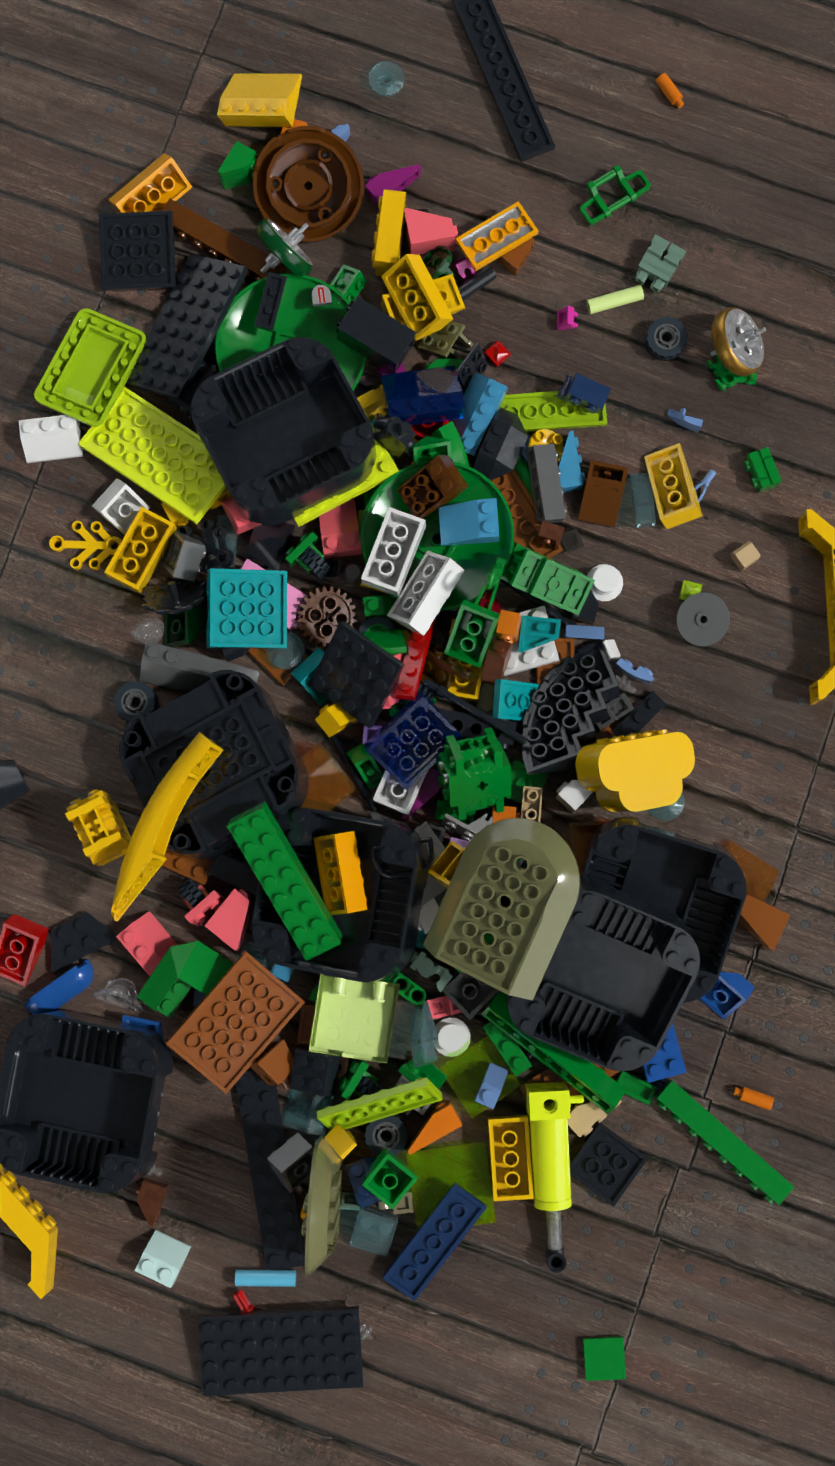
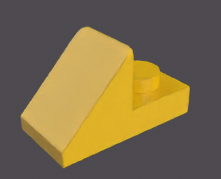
[325,1124,357,1159]

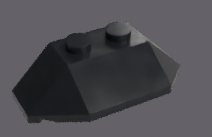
[473,407,528,481]

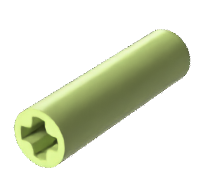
[586,285,644,314]

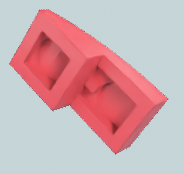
[424,996,463,1020]

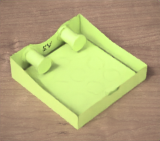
[309,974,400,1064]

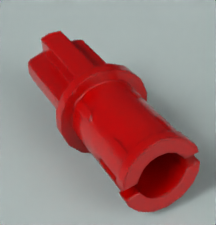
[232,1289,255,1312]

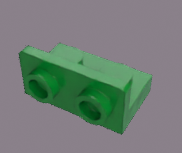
[330,264,367,302]
[398,1052,447,1089]

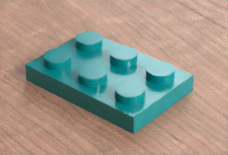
[493,679,539,721]

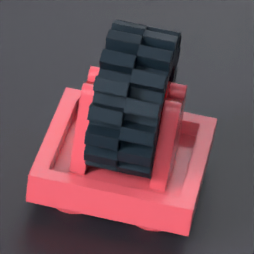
[177,878,226,926]

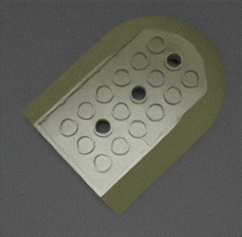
[423,818,580,1000]
[302,1134,343,1275]

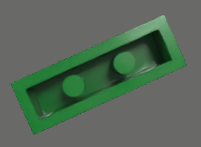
[482,1021,532,1077]

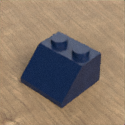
[345,1157,381,1208]

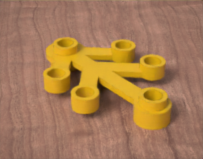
[49,521,122,570]

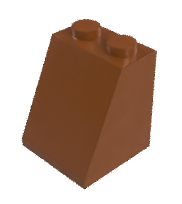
[738,894,790,951]

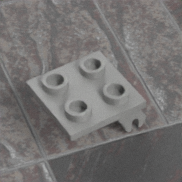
[441,814,493,842]

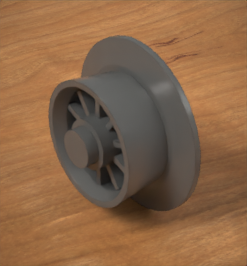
[676,592,730,646]

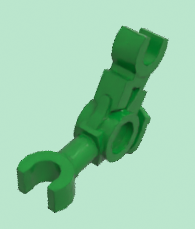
[707,355,757,392]

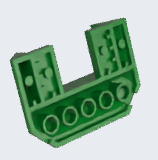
[137,940,234,1018]

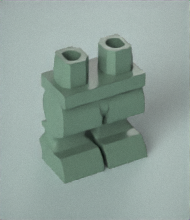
[635,234,687,294]
[410,951,453,992]

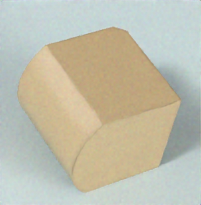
[730,541,760,572]

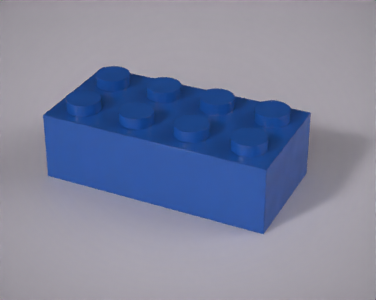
[641,1023,687,1083]

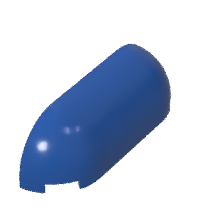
[23,959,94,1015]

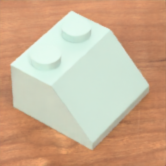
[135,1230,191,1288]

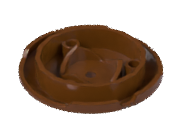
[253,126,364,242]

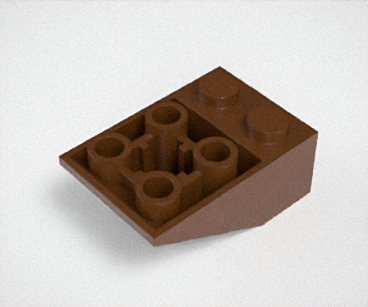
[397,455,469,519]
[578,460,628,528]

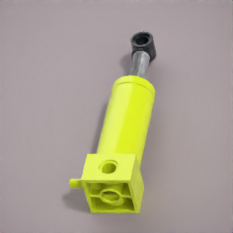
[525,1082,584,1273]

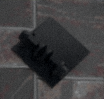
[455,342,488,391]

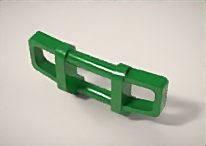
[580,164,651,226]

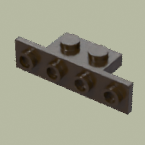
[422,641,479,688]

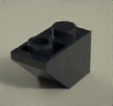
[569,590,599,625]

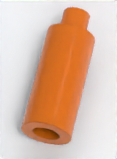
[655,73,685,108]
[733,1086,774,1111]

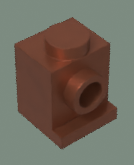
[534,521,565,550]

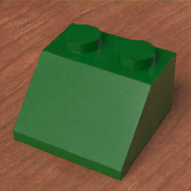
[218,141,257,190]
[362,1147,418,1210]

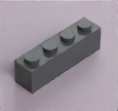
[526,444,566,524]

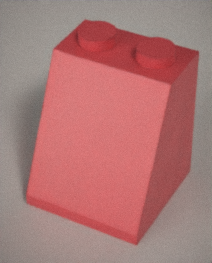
[404,208,458,257]
[205,889,254,951]

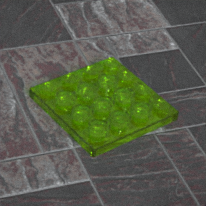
[406,1141,496,1230]

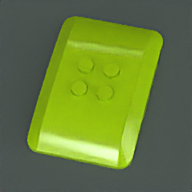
[34,308,146,427]

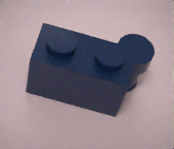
[557,373,611,413]

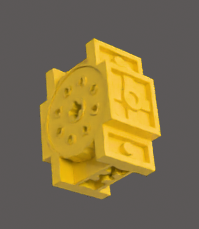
[65,789,132,866]

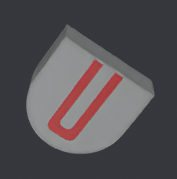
[312,285,332,306]

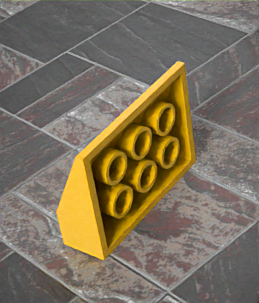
[217,74,302,127]

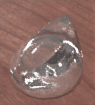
[131,617,164,645]

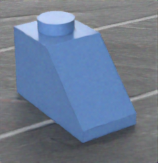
[474,1062,508,1109]

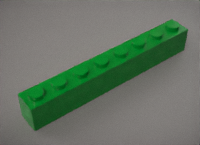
[482,991,627,1114]
[655,1079,794,1206]

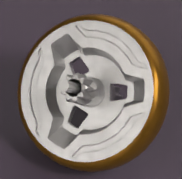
[711,307,766,376]

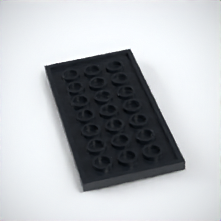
[126,253,249,401]
[198,1306,364,1396]

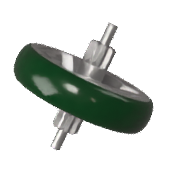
[256,218,313,277]

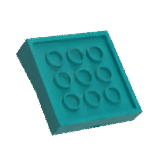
[207,568,287,649]

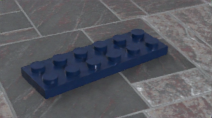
[383,1182,487,1301]

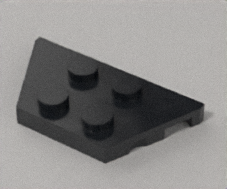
[51,912,118,973]

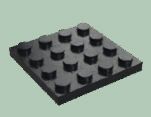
[98,210,176,291]
[309,621,405,728]

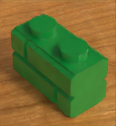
[743,447,782,493]

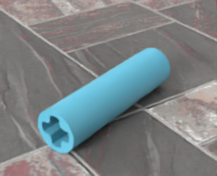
[235,1270,296,1287]

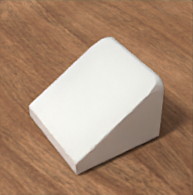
[601,639,621,662]

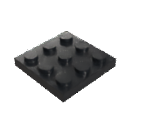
[570,1122,648,1207]

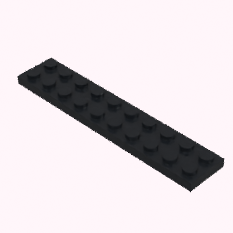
[452,0,555,162]
[236,1069,305,1270]

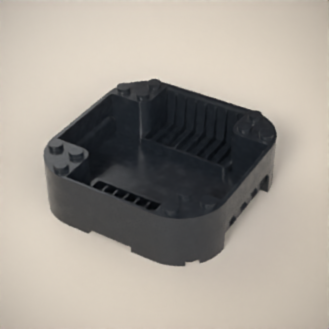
[191,337,376,526]
[119,670,309,860]
[252,808,429,982]
[579,817,747,1003]
[505,876,700,1071]
[0,1010,173,1193]

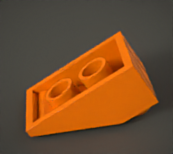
[408,1100,462,1155]

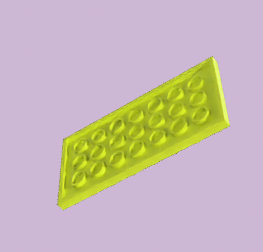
[78,387,226,525]

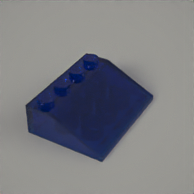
[381,366,465,425]
[365,691,463,790]

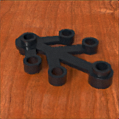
[176,518,234,573]

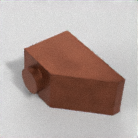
[481,638,511,685]
[136,1178,169,1227]

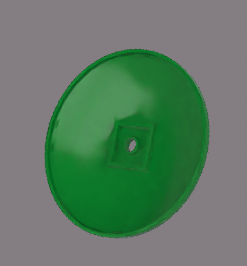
[216,274,366,391]
[360,462,514,611]

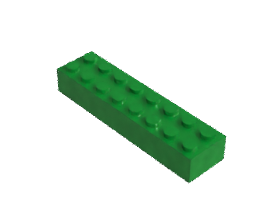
[227,801,343,961]

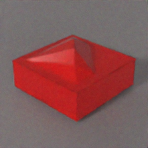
[484,340,511,367]

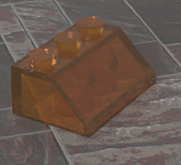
[725,840,779,902]

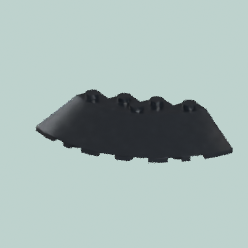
[522,640,621,775]

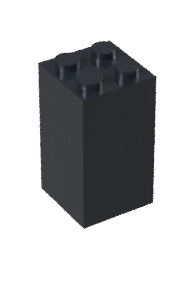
[336,296,417,375]

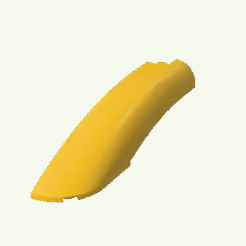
[111,732,223,922]

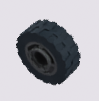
[645,316,688,361]
[114,681,159,722]
[365,1114,408,1156]

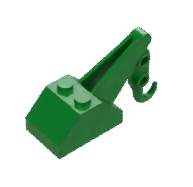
[444,557,507,668]

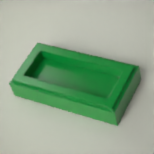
[616,1071,657,1105]

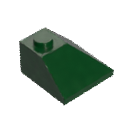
[164,606,206,647]

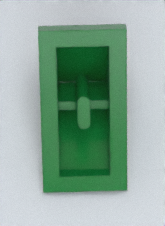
[412,436,452,466]

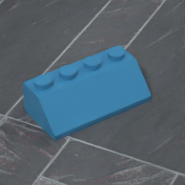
[452,372,509,457]

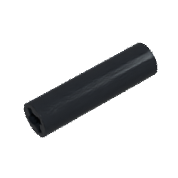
[457,265,496,301]

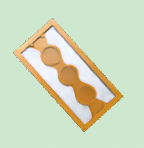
[455,201,539,272]

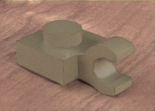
[378,1191,413,1214]

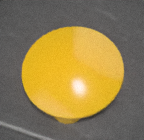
[529,429,564,463]

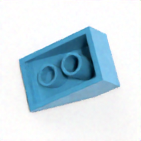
[439,498,499,546]

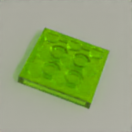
[439,1035,521,1118]

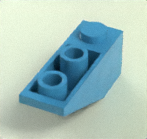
[558,430,586,493]

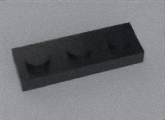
[254,272,287,332]
[612,691,667,736]

